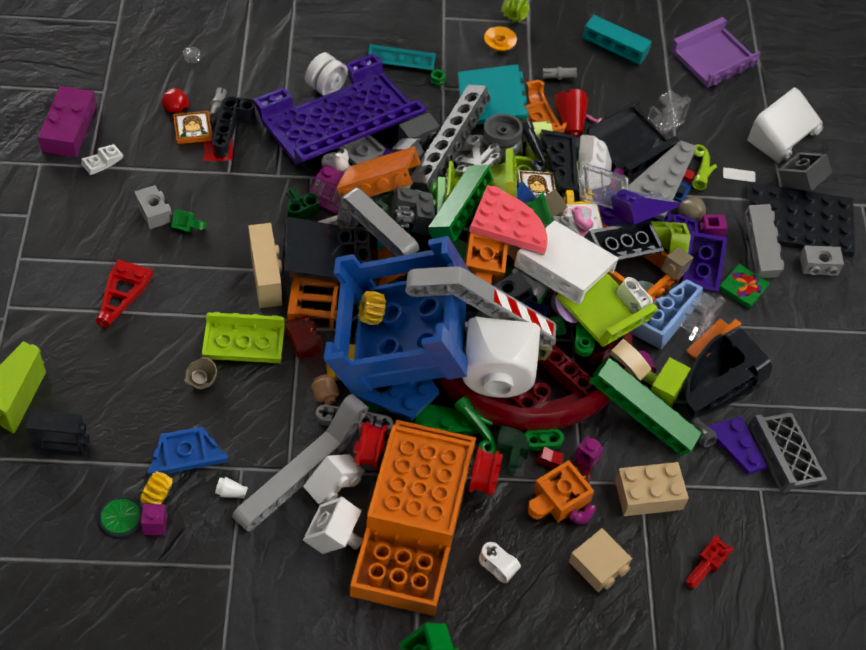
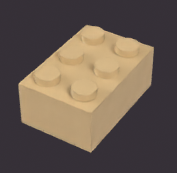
[615,462,689,516]

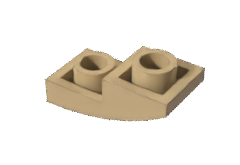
[610,339,652,382]

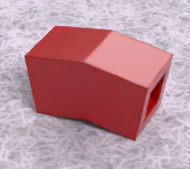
[536,447,564,469]

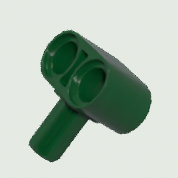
[286,187,319,220]

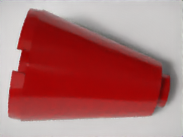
[554,89,588,139]

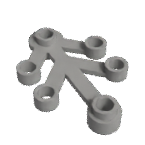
[455,135,502,176]

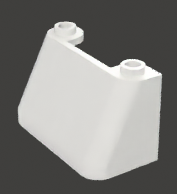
[747,88,823,163]

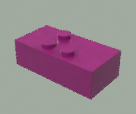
[38,86,97,157]

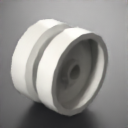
[305,53,348,96]

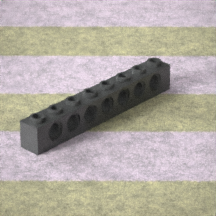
[410,85,491,192]

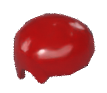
[161,88,189,113]

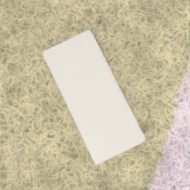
[723,168,755,182]

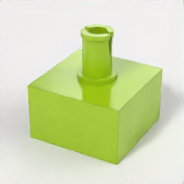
[642,357,691,408]

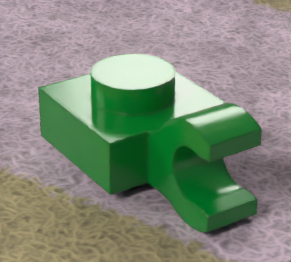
[171,209,207,232]

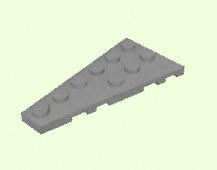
[625,140,697,221]

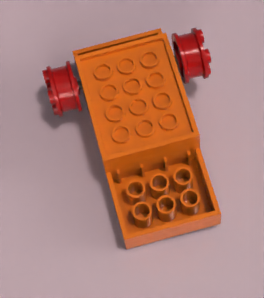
[350,420,503,616]

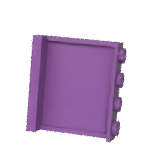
[670,17,761,88]

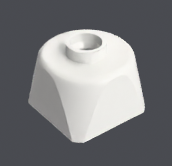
[463,317,540,398]

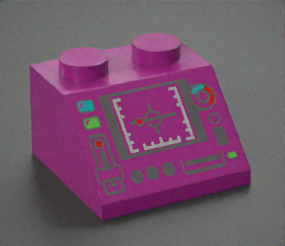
[310,164,344,215]

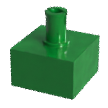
[399,623,459,650]

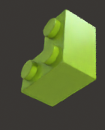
[651,221,691,254]

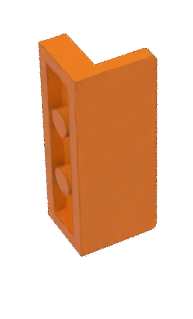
[686,319,742,361]

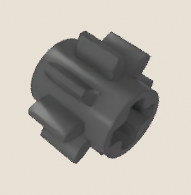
[391,206,415,228]

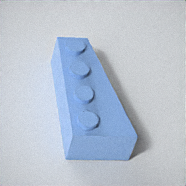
[632,279,703,349]

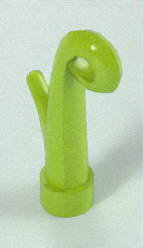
[692,144,717,190]

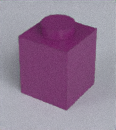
[141,504,167,535]

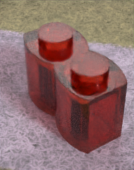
[286,315,323,360]

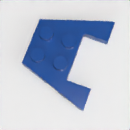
[355,379,439,421]

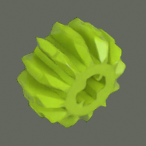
[501,0,530,22]

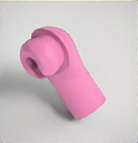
[571,206,594,231]

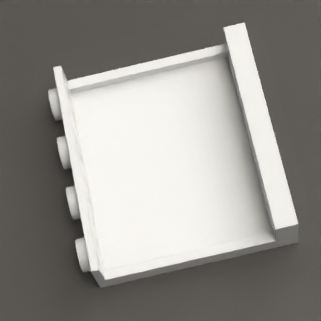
[514,220,619,305]

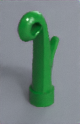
[453,395,496,453]

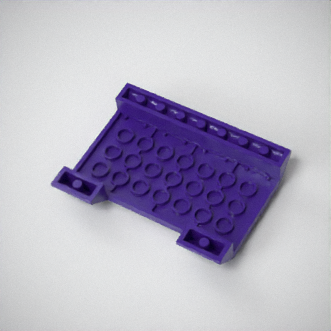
[253,53,427,165]

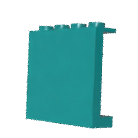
[458,65,529,125]

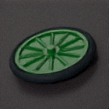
[98,496,143,537]

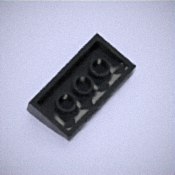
[584,219,665,261]

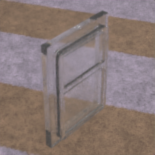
[578,161,629,209]

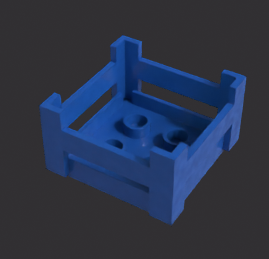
[324,236,470,394]

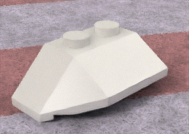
[577,135,612,191]

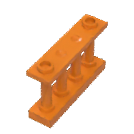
[287,276,340,329]

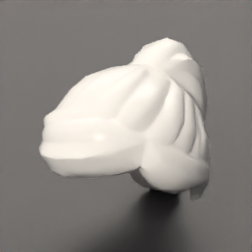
[321,149,349,173]

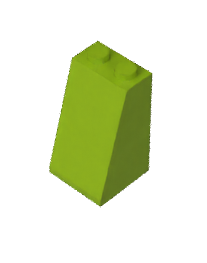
[0,341,46,434]

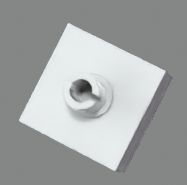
[303,497,363,554]

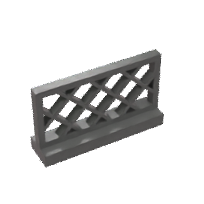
[748,413,827,494]

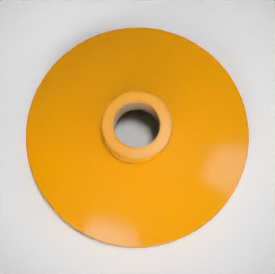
[484,26,517,51]

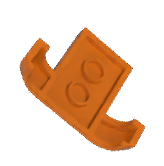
[520,80,567,137]

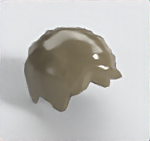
[676,197,706,223]
[184,357,217,390]

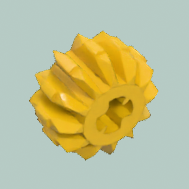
[358,291,386,325]
[140,472,173,504]

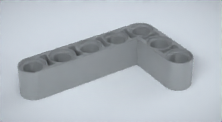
[337,187,419,257]

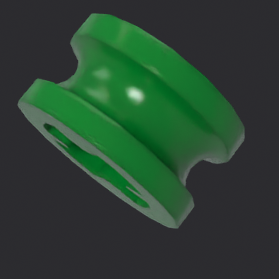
[431,69,446,85]

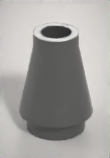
[691,418,717,447]

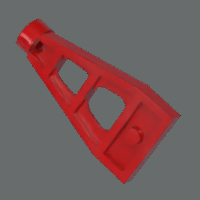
[95,259,153,328]

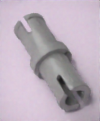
[543,67,577,80]
[209,87,227,120]

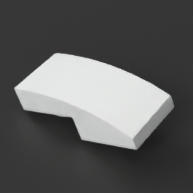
[81,144,123,175]

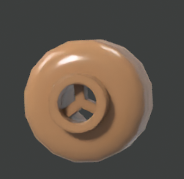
[311,374,340,405]

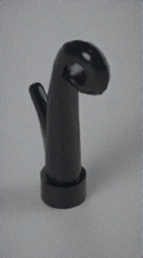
[522,120,547,172]

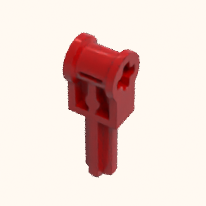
[685,535,734,589]

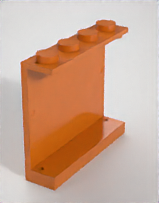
[336,146,421,199]

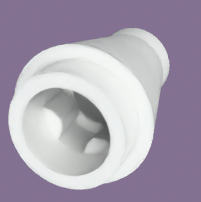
[215,477,248,499]

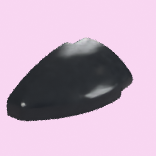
[686,326,772,418]

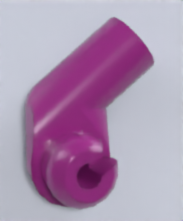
[569,504,596,525]

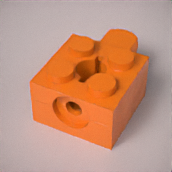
[464,232,508,285]
[528,460,594,522]

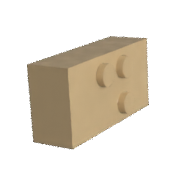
[248,223,282,308]

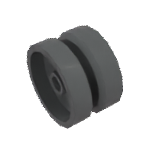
[483,114,523,158]

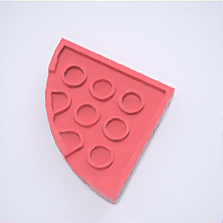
[469,185,548,255]

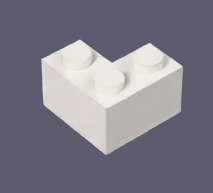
[303,454,365,504]

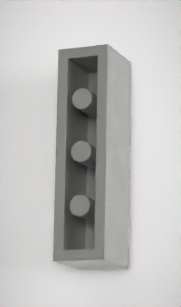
[745,204,784,278]

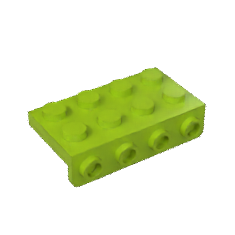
[202,312,285,363]

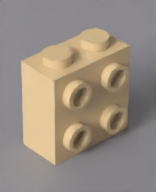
[569,528,632,592]

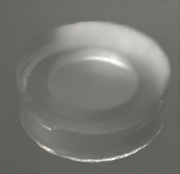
[183,46,201,63]

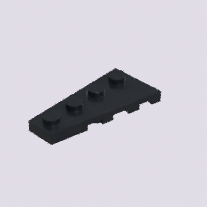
[540,129,578,195]

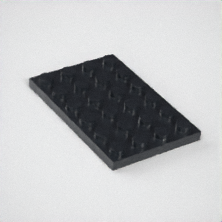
[746,182,855,257]

